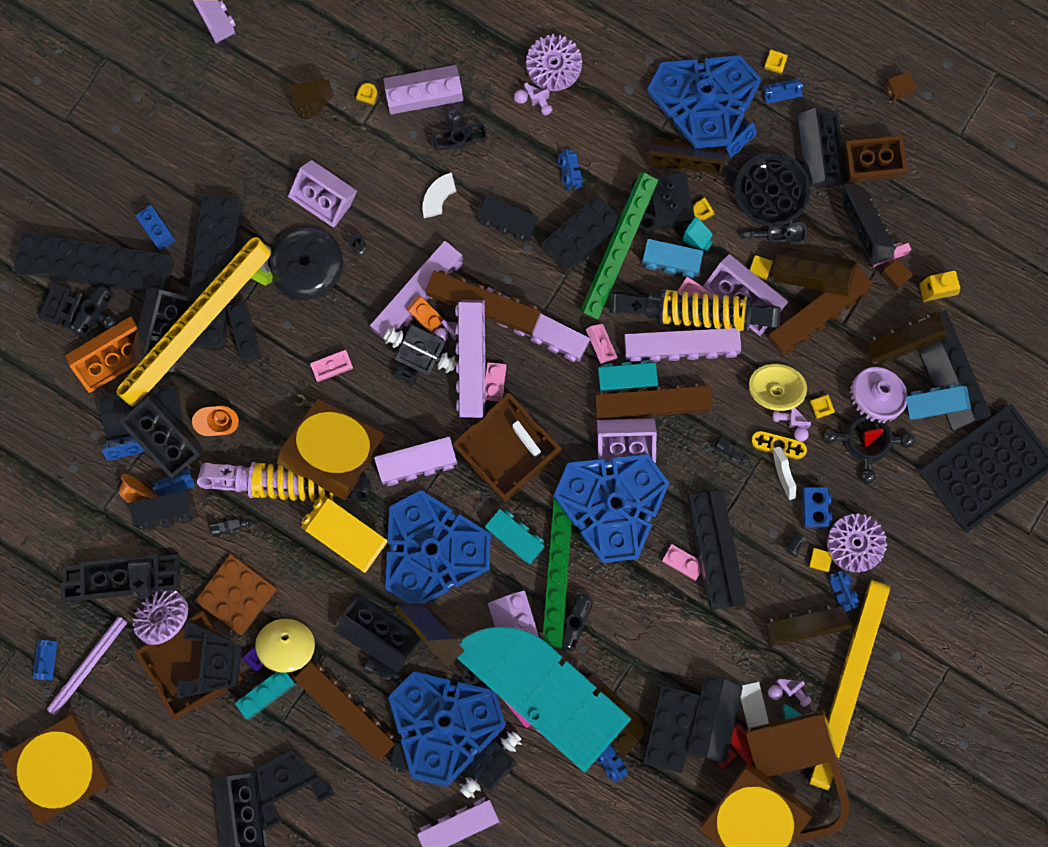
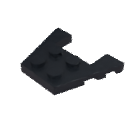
[177,621,242,698]
[256,750,336,831]

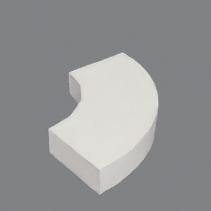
[423,173,456,218]
[773,447,796,500]

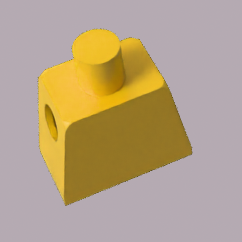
[919,271,960,302]

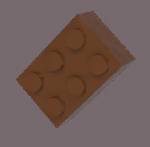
[843,135,908,184]

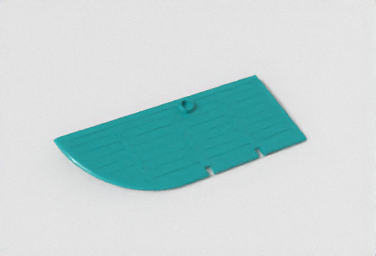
[457,627,631,773]

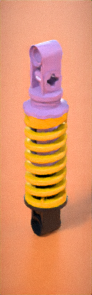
[197,461,371,505]

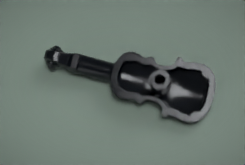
[740,221,807,245]

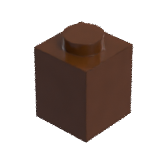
[885,71,916,102]
[881,258,913,291]

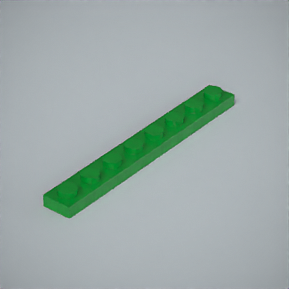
[580,172,658,319]
[543,499,572,648]

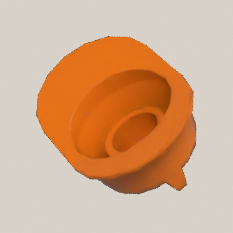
[192,405,239,436]
[119,474,159,503]

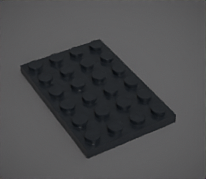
[919,404,1048,533]

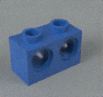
[135,205,176,251]
[802,487,832,528]

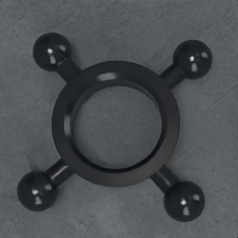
[822,413,915,484]

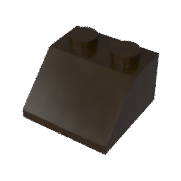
[292,80,334,119]

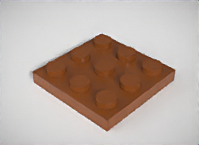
[195,554,277,636]

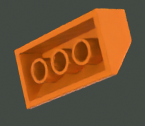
[65,316,138,393]

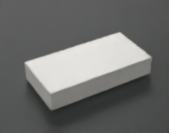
[512,421,541,458]

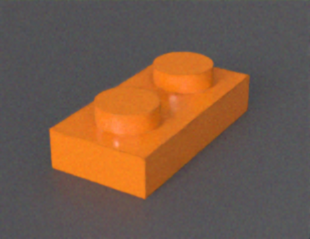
[406,295,444,334]

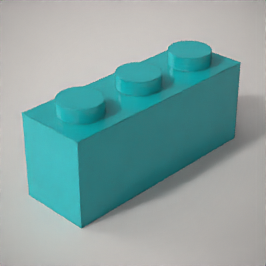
[598,360,658,393]
[485,509,545,565]
[235,672,297,720]

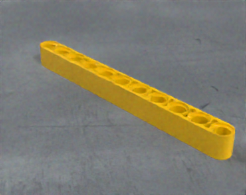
[117,237,271,406]
[809,580,890,790]

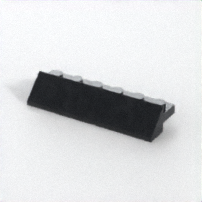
[918,310,991,431]
[688,491,746,611]
[61,554,182,603]

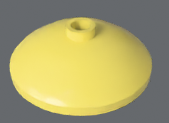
[749,364,807,411]
[255,619,315,672]

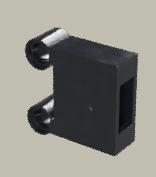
[631,172,695,235]

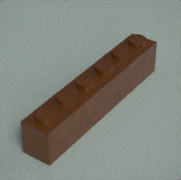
[767,267,874,356]
[425,270,541,336]
[595,383,713,420]
[294,662,396,762]

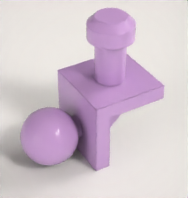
[514,82,553,115]
[434,320,459,340]
[772,407,811,442]
[768,679,811,707]

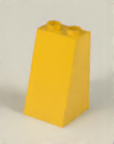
[301,496,388,573]

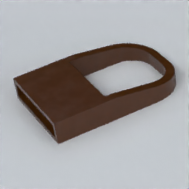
[746,710,850,841]

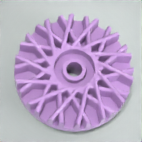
[526,34,582,91]
[850,367,908,423]
[827,513,887,572]
[133,590,188,645]

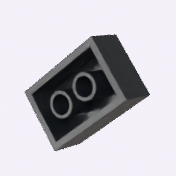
[129,491,198,532]

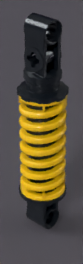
[610,289,781,333]

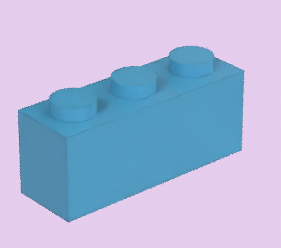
[642,239,703,278]
[906,383,971,420]

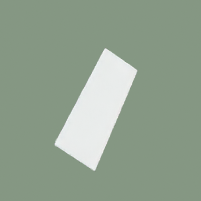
[741,682,769,728]

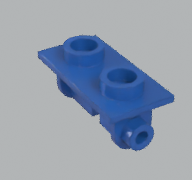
[762,78,803,104]
[721,121,757,158]
[558,149,583,191]
[102,436,145,461]
[153,468,195,496]
[829,570,860,612]
[33,640,57,681]
[596,744,628,783]

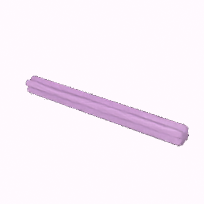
[47,617,127,715]

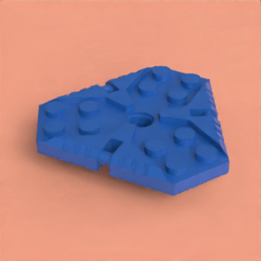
[647,55,761,148]
[553,454,669,563]
[385,490,491,605]
[388,672,506,787]

